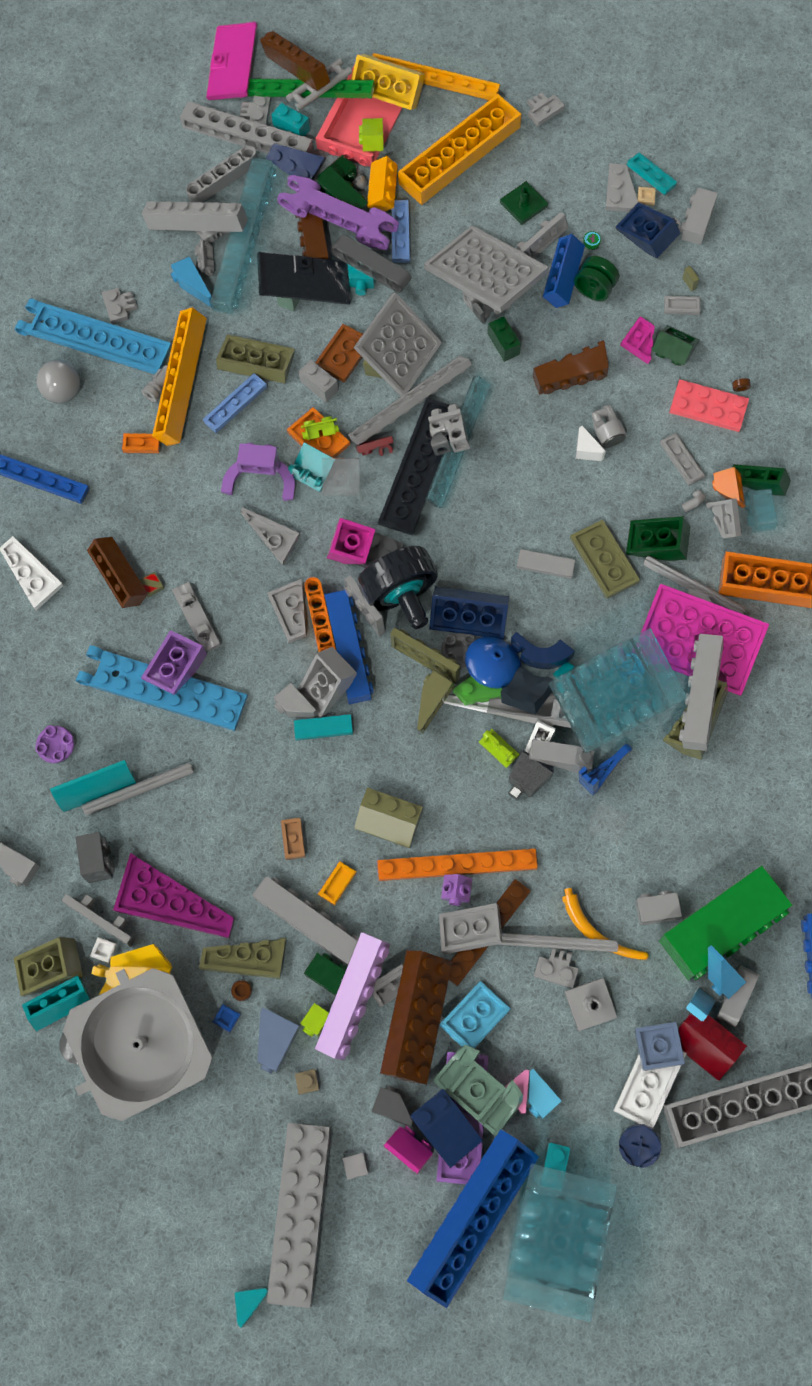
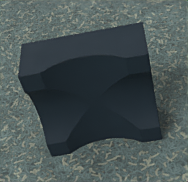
[500,667,554,715]

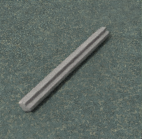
[643,556,746,614]
[82,763,193,815]
[499,933,618,952]

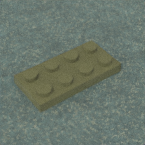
[570,520,640,599]
[390,628,460,684]

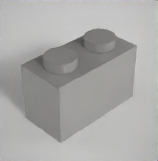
[299,360,338,403]
[635,891,682,926]

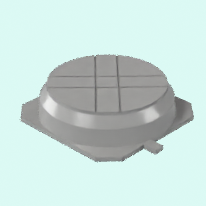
[63,968,212,1121]

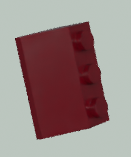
[678,1012,747,1081]

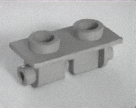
[195,238,214,276]

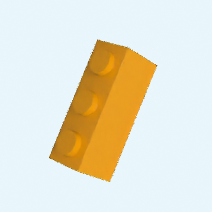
[367,156,398,212]

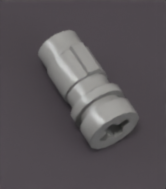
[142,365,167,402]

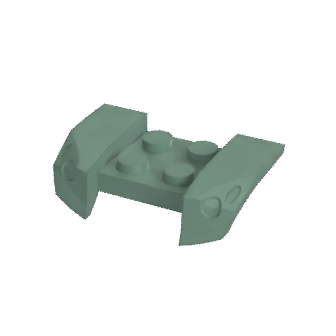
[433,1045,523,1136]

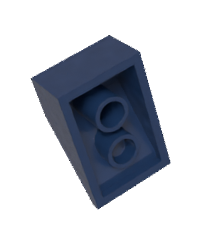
[615,202,681,258]
[410,1089,483,1169]

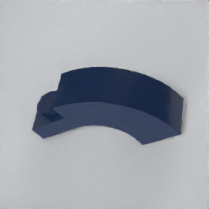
[511,632,575,669]

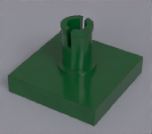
[500,181,548,225]

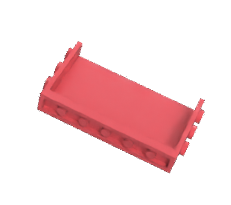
[316,64,403,167]

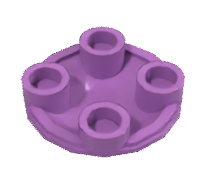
[35,725,74,763]

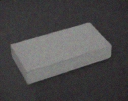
[664,296,700,315]

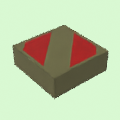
[140,571,164,597]

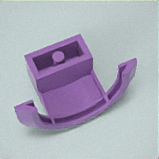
[221,443,295,501]

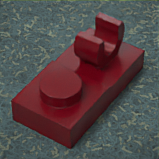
[355,436,393,456]

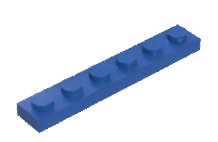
[0,454,89,504]

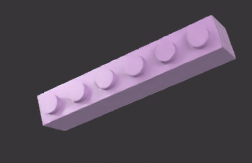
[315,932,390,1060]

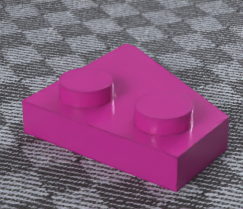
[620,316,655,364]

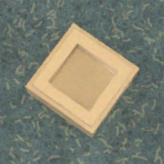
[637,187,656,206]

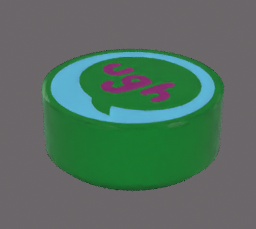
[583,231,601,250]

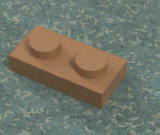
[281,818,305,860]

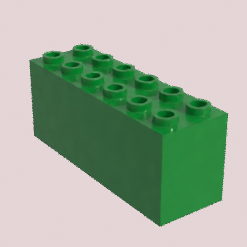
[659,866,792,981]

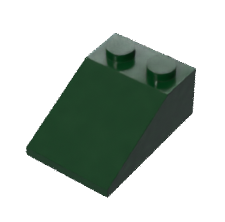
[626,516,690,561]

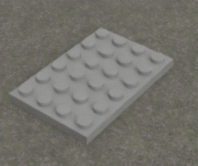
[424,226,549,313]

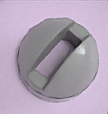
[352,174,367,190]

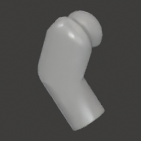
[681,490,705,513]

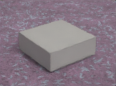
[342,1153,368,1180]

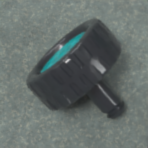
[357,546,438,629]

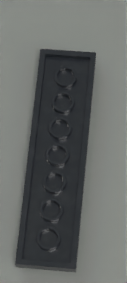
[378,398,461,536]

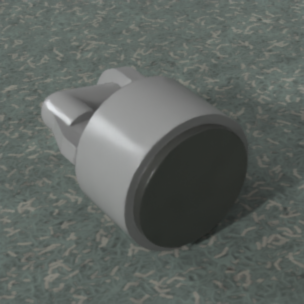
[592,405,627,448]

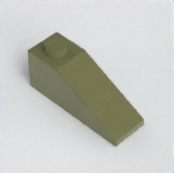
[417,670,455,734]

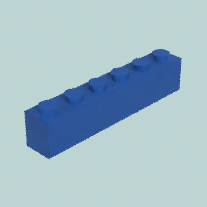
[324,590,374,705]

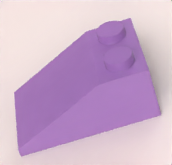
[141,630,207,695]

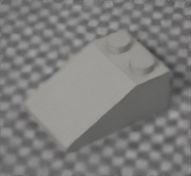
[298,647,357,718]

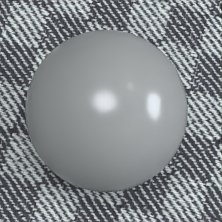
[36,360,80,403]

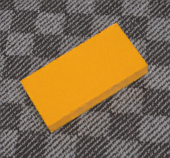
[318,861,357,906]

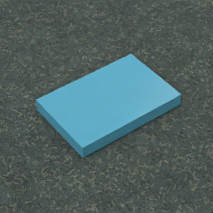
[439,981,511,1049]

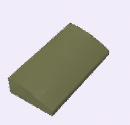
[216,334,295,384]

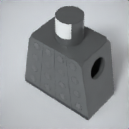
[508,750,554,800]

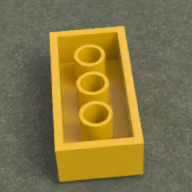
[351,54,425,110]

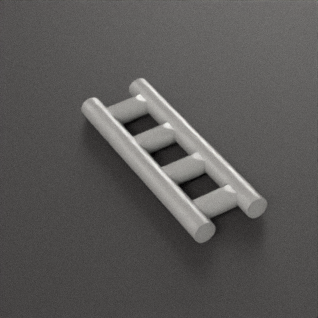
[286,58,353,111]

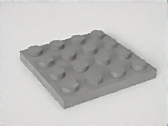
[354,293,442,397]

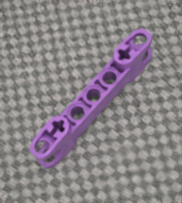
[277,175,399,250]

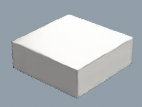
[90,937,117,964]

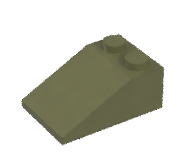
[14,937,83,996]

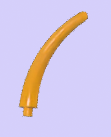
[562,888,649,960]

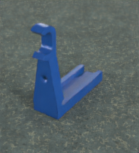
[579,743,633,796]

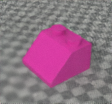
[327,518,375,564]
[384,1126,433,1174]

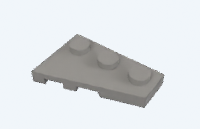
[605,163,638,212]
[267,579,306,643]

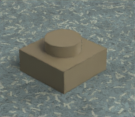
[295,1069,319,1095]

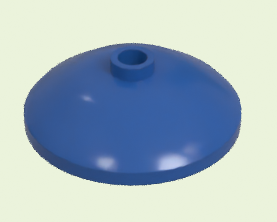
[465,637,521,689]

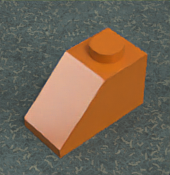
[712,467,746,508]

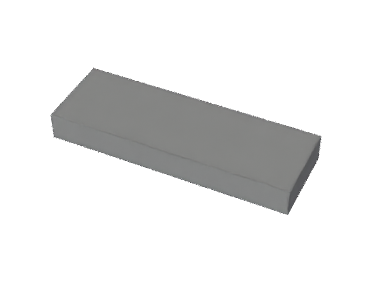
[660,433,705,486]
[517,549,575,579]

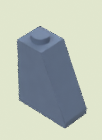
[257,1007,300,1074]

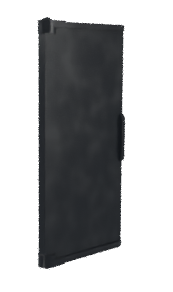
[257,252,351,305]

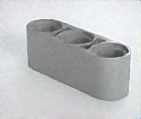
[716,965,759,1027]

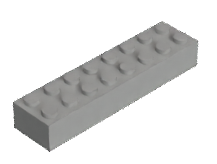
[663,1063,812,1149]
[267,1123,331,1308]

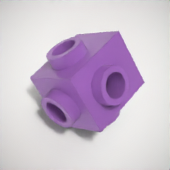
[441,874,472,906]

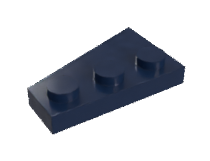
[266,143,326,180]

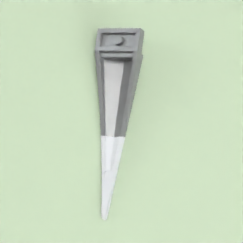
[444,692,578,728]

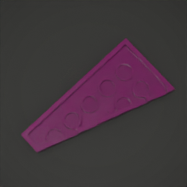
[113,853,235,939]

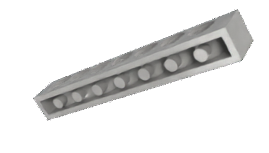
[180,101,313,154]

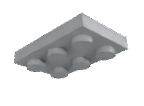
[439,903,502,954]

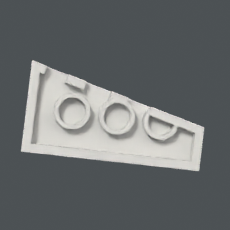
[0,536,63,611]

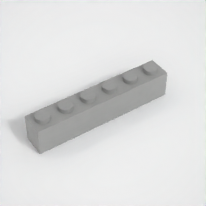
[142,201,248,232]
[679,634,724,751]
[252,876,359,966]

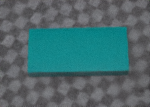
[50,760,136,812]

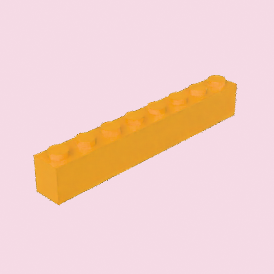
[152,307,207,446]

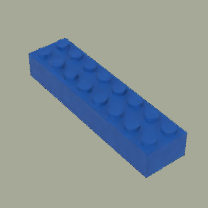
[407,1129,539,1308]

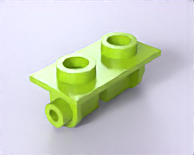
[301,416,339,440]
[479,729,520,768]

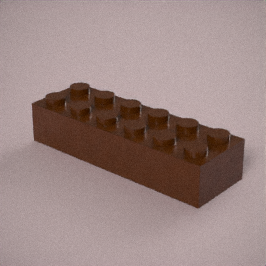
[380,950,452,1085]

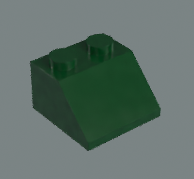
[652,325,700,366]

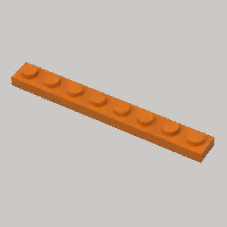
[377,849,537,881]

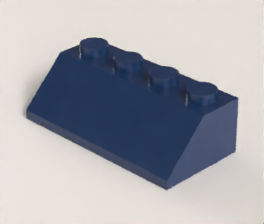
[429,586,510,639]

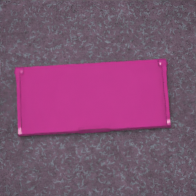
[206,22,257,100]

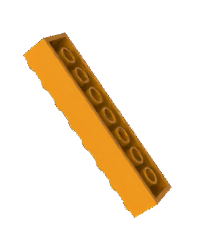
[398,94,521,205]

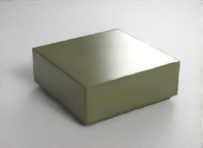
[682,266,699,291]

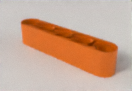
[305,577,336,652]

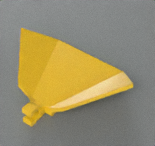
[91,943,172,995]

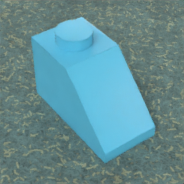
[528,1069,561,1119]

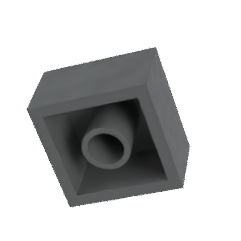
[75,832,115,883]

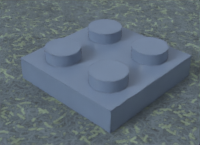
[634,1022,685,1071]

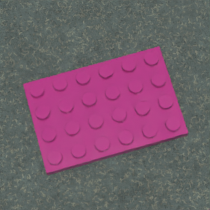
[633,584,769,696]

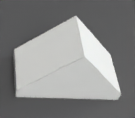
[576,426,606,461]
[525,720,556,754]

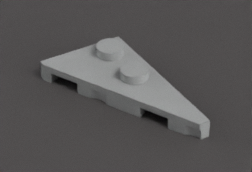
[241,507,300,565]

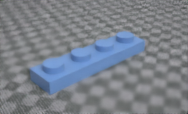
[391,200,410,263]
[203,373,267,433]

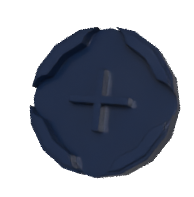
[619,1124,661,1168]

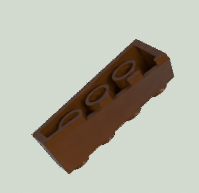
[533,340,609,395]

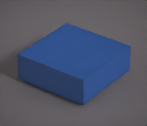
[212,1004,241,1032]

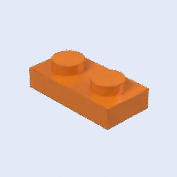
[122,433,160,453]

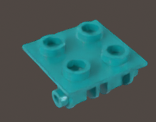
[288,442,335,492]

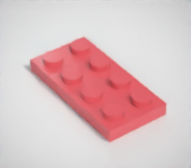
[669,379,749,432]

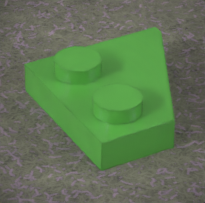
[453,676,502,706]

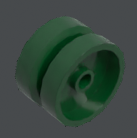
[574,256,620,302]

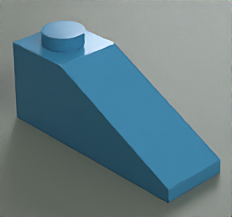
[170,256,214,307]
[708,946,746,999]

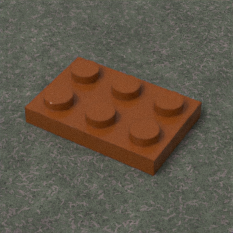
[315,324,363,383]

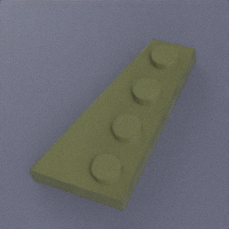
[199,938,286,979]

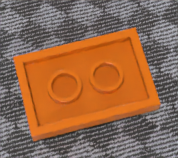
[287,407,350,458]

